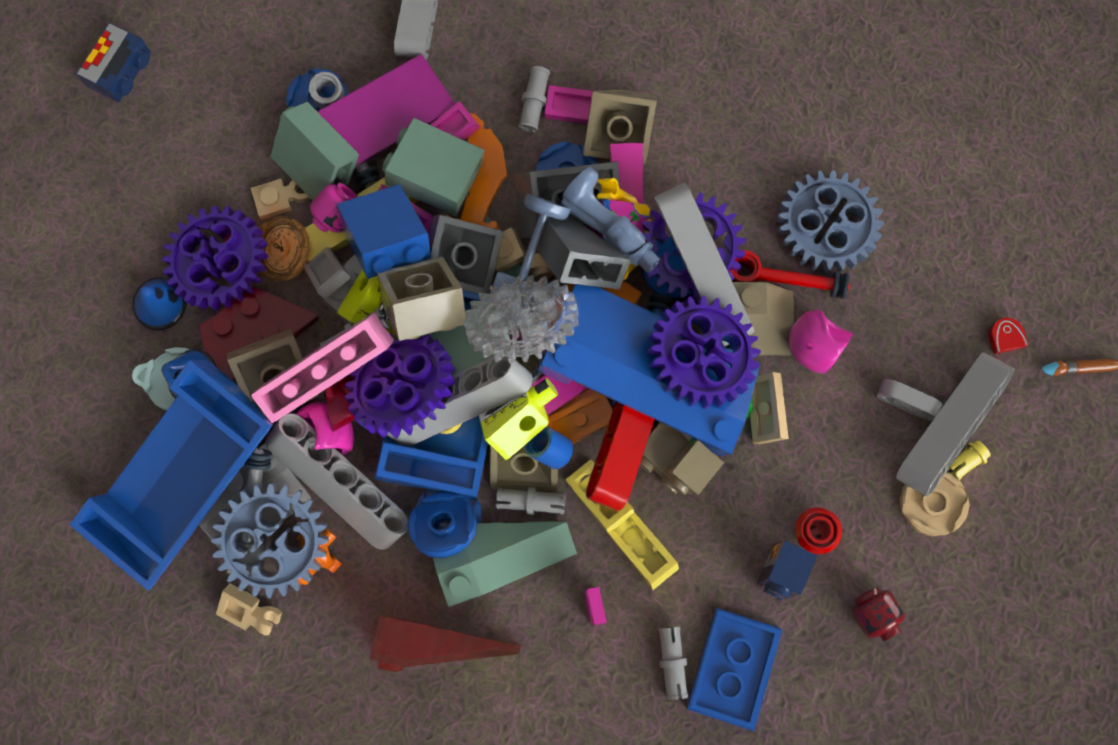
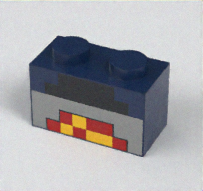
[76,23,151,103]
[757,541,817,600]

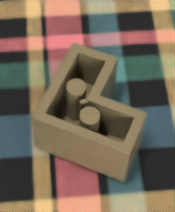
[639,420,724,496]

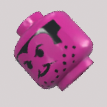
[310,183,357,233]

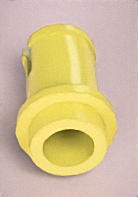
[948,440,990,480]

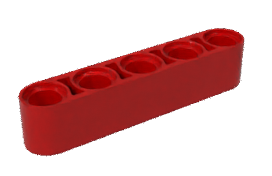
[586,401,655,511]

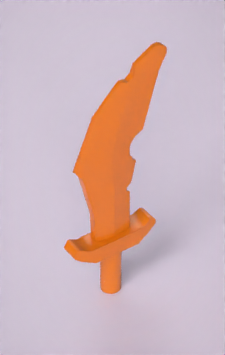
[446,113,508,230]

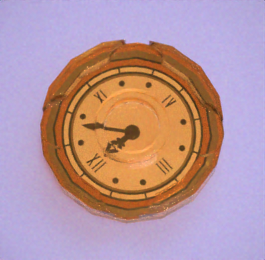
[258,216,310,281]

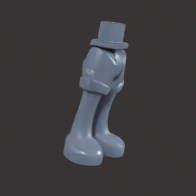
[560,167,660,273]

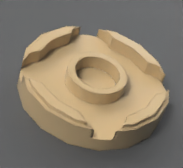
[900,472,970,537]

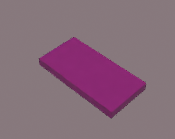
[318,54,455,169]

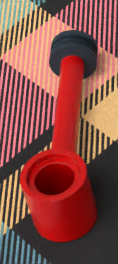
[729,250,850,299]

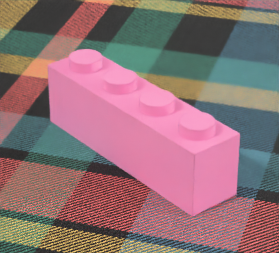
[251,312,394,423]

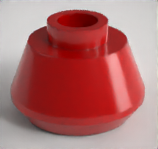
[795,507,842,554]

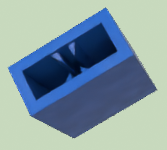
[337,184,432,279]

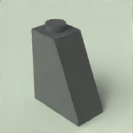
[537,217,631,289]

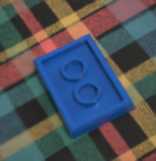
[686,608,783,731]

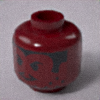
[852,587,905,641]

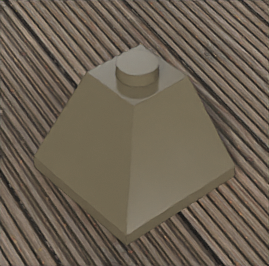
[583,90,657,164]
[730,282,794,356]
[490,446,558,492]

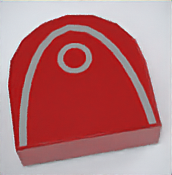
[988,318,1029,355]

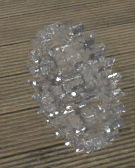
[464,275,579,363]

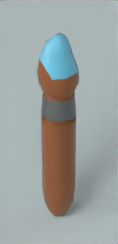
[1042,359,1118,376]

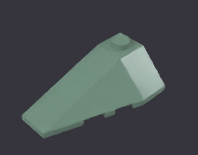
[433,521,577,607]

